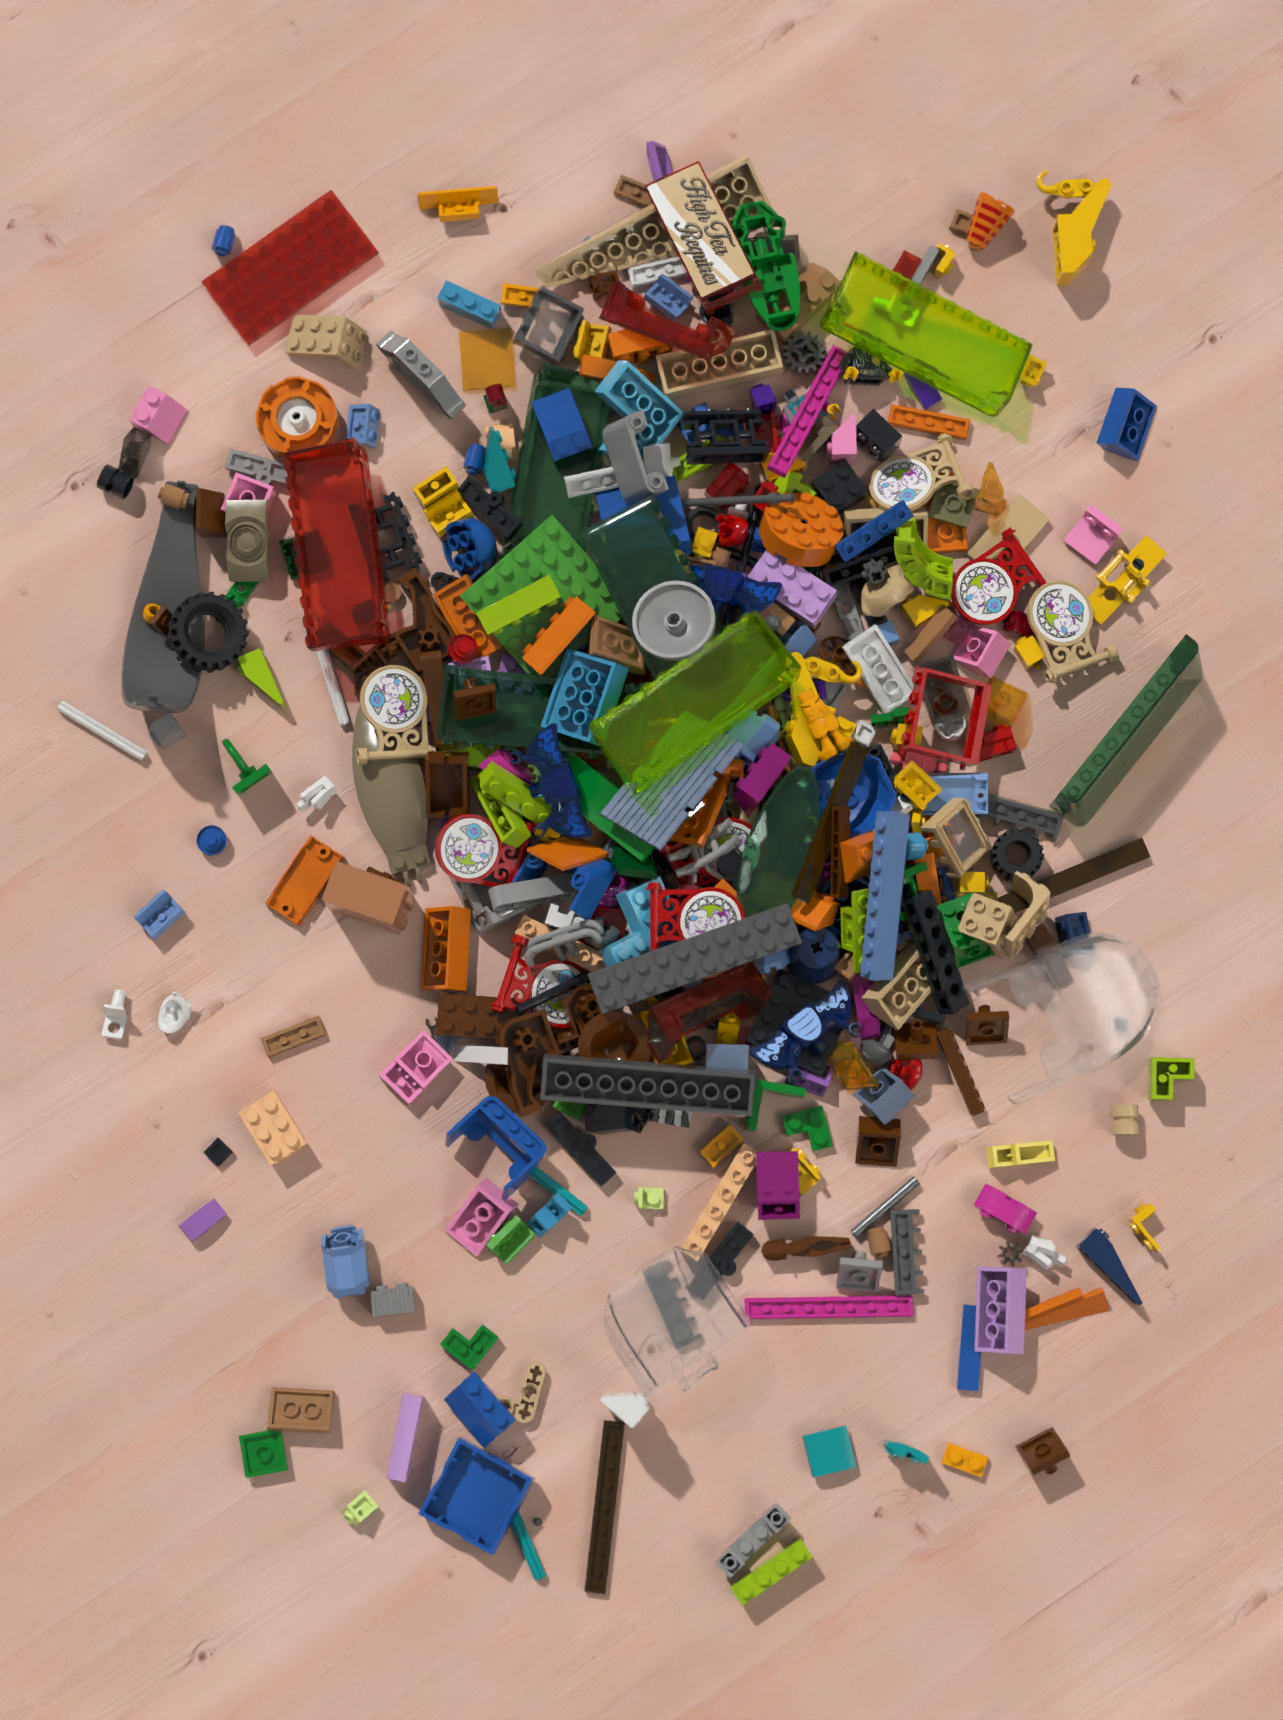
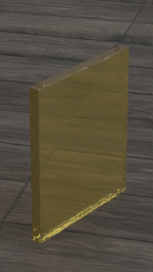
[459,328,515,391]

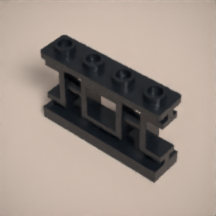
[679,408,770,465]
[348,492,423,586]

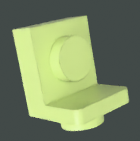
[634,1187,664,1209]
[342,1490,379,1527]

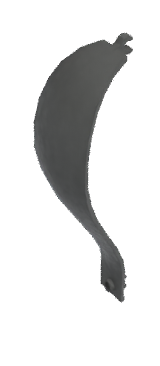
[121,480,205,713]

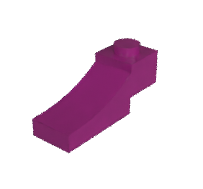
[852,972,881,1039]

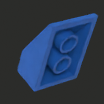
[531,388,592,461]

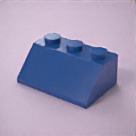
[1097,388,1157,461]
[443,1371,517,1448]

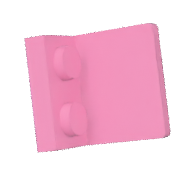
[1064,504,1123,565]

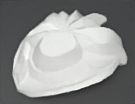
[158,992,192,1033]

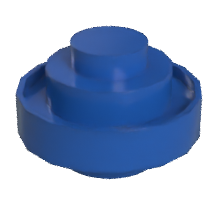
[196,825,228,856]

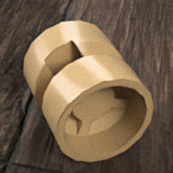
[1111,1105,1139,1135]

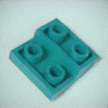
[802,1425,856,1478]
[883,1440,930,1465]

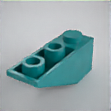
[483,426,517,492]

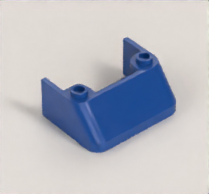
[512,853,615,920]
[445,1096,546,1201]

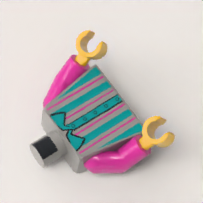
[780,389,842,435]

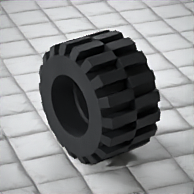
[990,828,1044,882]

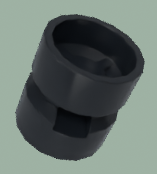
[97,464,134,500]

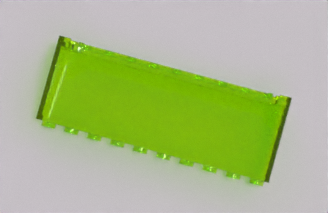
[820,251,1033,417]
[589,610,801,795]

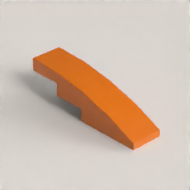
[579,354,656,385]

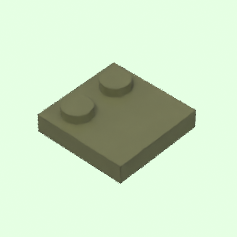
[928,483,979,529]

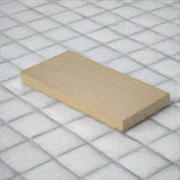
[967,493,1050,568]

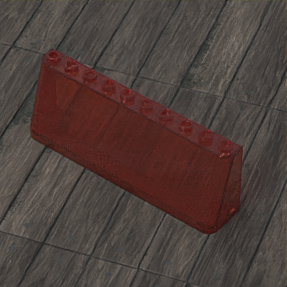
[283,438,391,652]

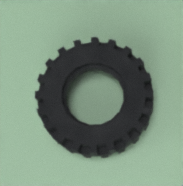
[167,591,249,673]

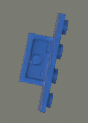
[835,500,913,562]

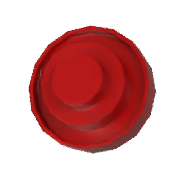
[448,634,478,665]

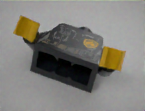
[839,337,903,386]

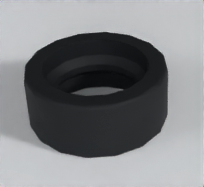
[686,506,720,543]

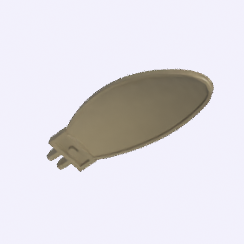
[352,706,431,887]

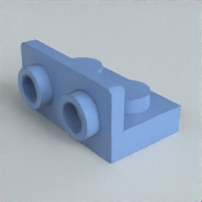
[345,404,381,448]

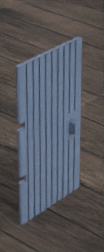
[600,709,745,851]

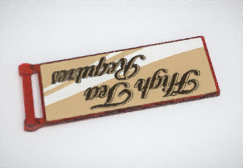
[645,161,763,315]

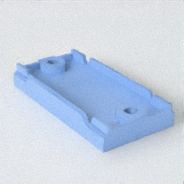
[905,773,988,815]

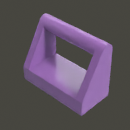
[646,141,673,183]
[784,1060,836,1097]

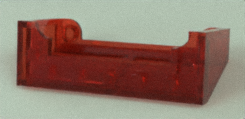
[599,280,736,360]

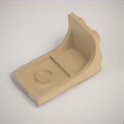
[285,314,367,368]
[1003,871,1051,958]
[958,893,1019,958]

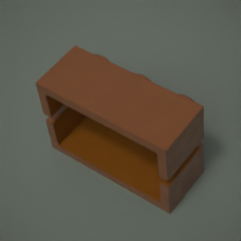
[425,751,470,818]

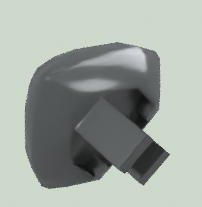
[583,916,621,950]
[860,1034,895,1067]

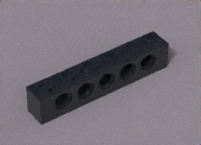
[901,890,970,1015]

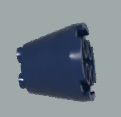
[786,925,845,984]

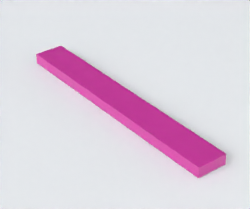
[767,345,847,478]
[745,1295,913,1319]

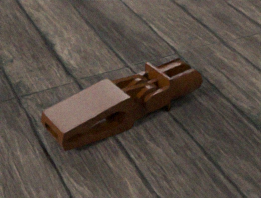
[761,1236,851,1261]

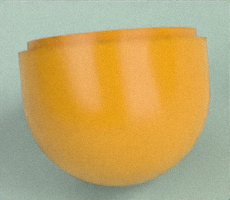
[143,604,160,625]

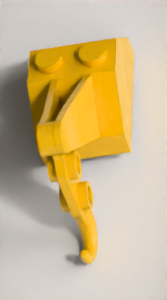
[1036,171,1111,286]
[783,652,862,769]

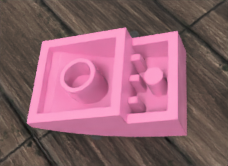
[379,1030,453,1106]

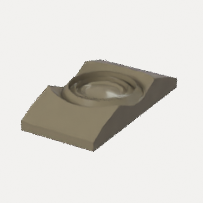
[225,500,270,582]

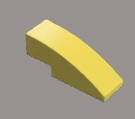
[985,1140,1055,1168]

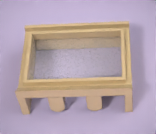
[921,798,993,878]

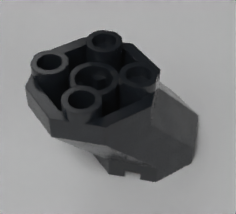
[585,1104,654,1135]

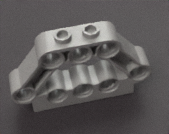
[376,330,466,420]

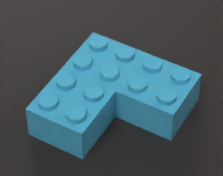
[594,360,683,460]
[599,876,680,967]

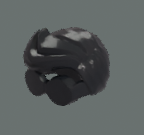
[699,292,734,331]

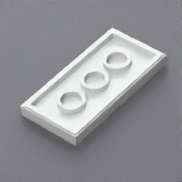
[841,624,914,713]

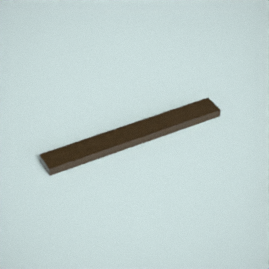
[791,741,869,904]
[993,838,1151,913]
[584,1420,625,1594]

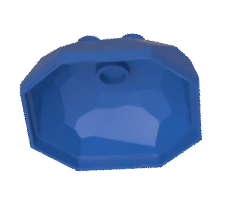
[804,751,897,839]

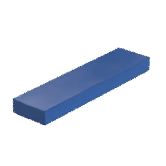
[956,1304,981,1391]

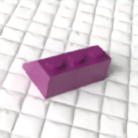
[734,743,792,817]

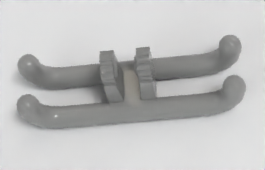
[524,920,604,967]

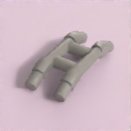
[667,818,741,878]

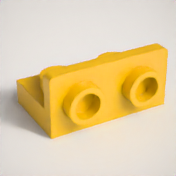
[790,1147,822,1196]

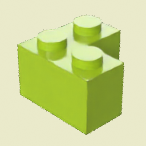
[1148,1057,1194,1101]

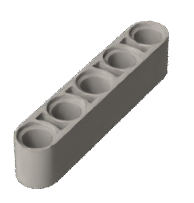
[488,873,579,912]

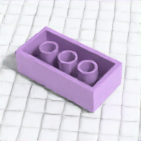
[746,549,837,629]
[975,1266,1027,1354]

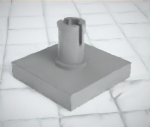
[836,1251,882,1292]

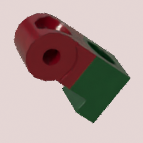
[483,384,508,414]

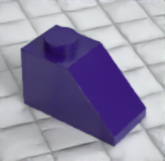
[749,384,776,415]

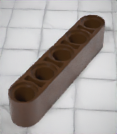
[420,650,457,751]

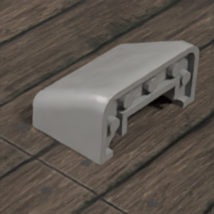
[602,410,669,503]
[449,842,534,934]

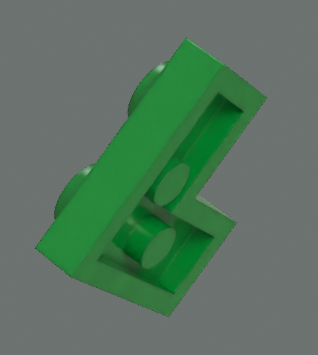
[869,707,909,729]
[782,1106,833,1151]
[440,1324,499,1371]

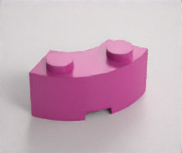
[479,750,536,786]
[974,1183,1037,1235]

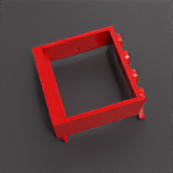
[899,666,992,770]

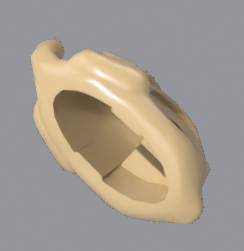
[861,564,915,617]

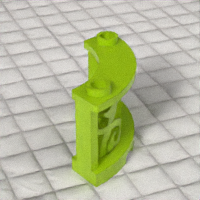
[894,518,953,600]

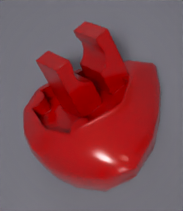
[715,514,749,547]
[888,1060,923,1090]

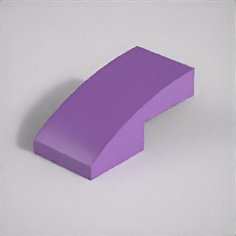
[179,1198,227,1243]

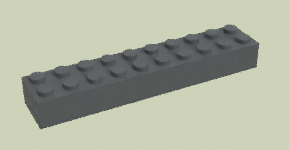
[588,903,802,1014]
[540,1054,755,1116]

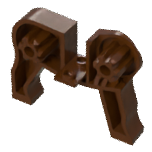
[312,567,454,702]
[496,985,601,1117]

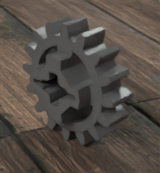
[782,331,826,376]

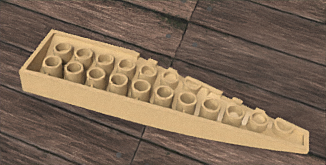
[536,155,773,288]

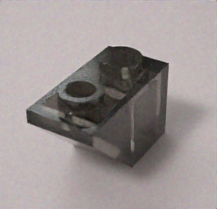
[118,427,152,478]

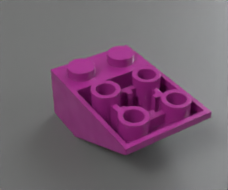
[756,1151,800,1220]

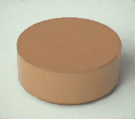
[381,582,402,604]

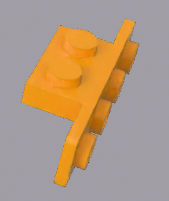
[417,186,499,222]

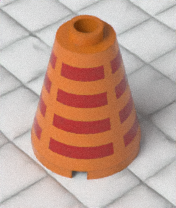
[966,192,1015,252]

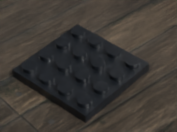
[745,969,855,1077]

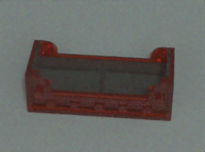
[647,961,773,1063]

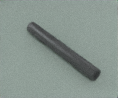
[850,1176,920,1238]

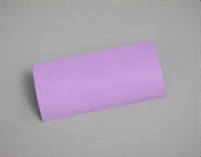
[386,1393,425,1482]

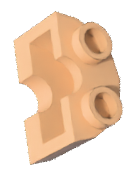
[485,422,518,463]

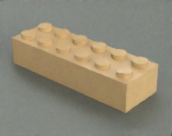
[656,329,783,400]

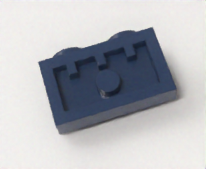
[1055,912,1094,958]

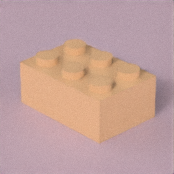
[238,1090,309,1167]

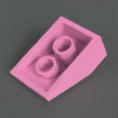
[445,1178,519,1257]

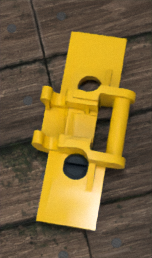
[1088,535,1167,625]

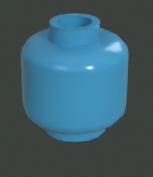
[905,832,928,860]

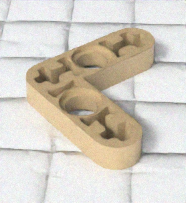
[496,1362,546,1423]

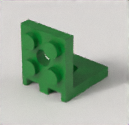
[937,892,995,968]
[743,1079,806,1132]

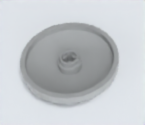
[632,581,716,661]

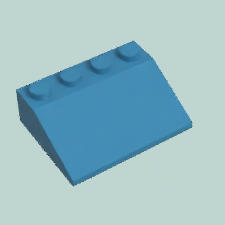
[540,648,629,747]

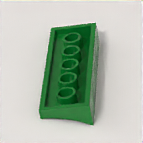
[557,753,655,863]

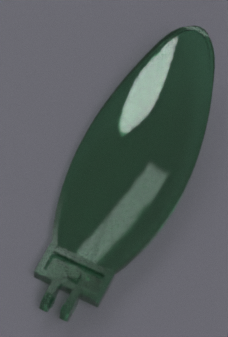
[736,765,820,918]

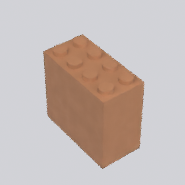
[322,861,416,935]

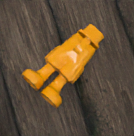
[797,688,853,762]

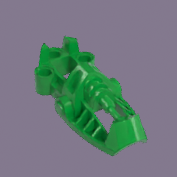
[730,200,800,331]

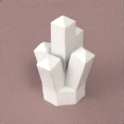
[297,776,337,812]
[1023,1235,1067,1269]

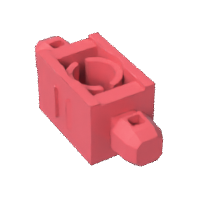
[889,751,948,773]

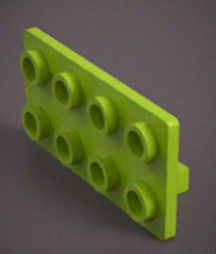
[841,889,869,973]

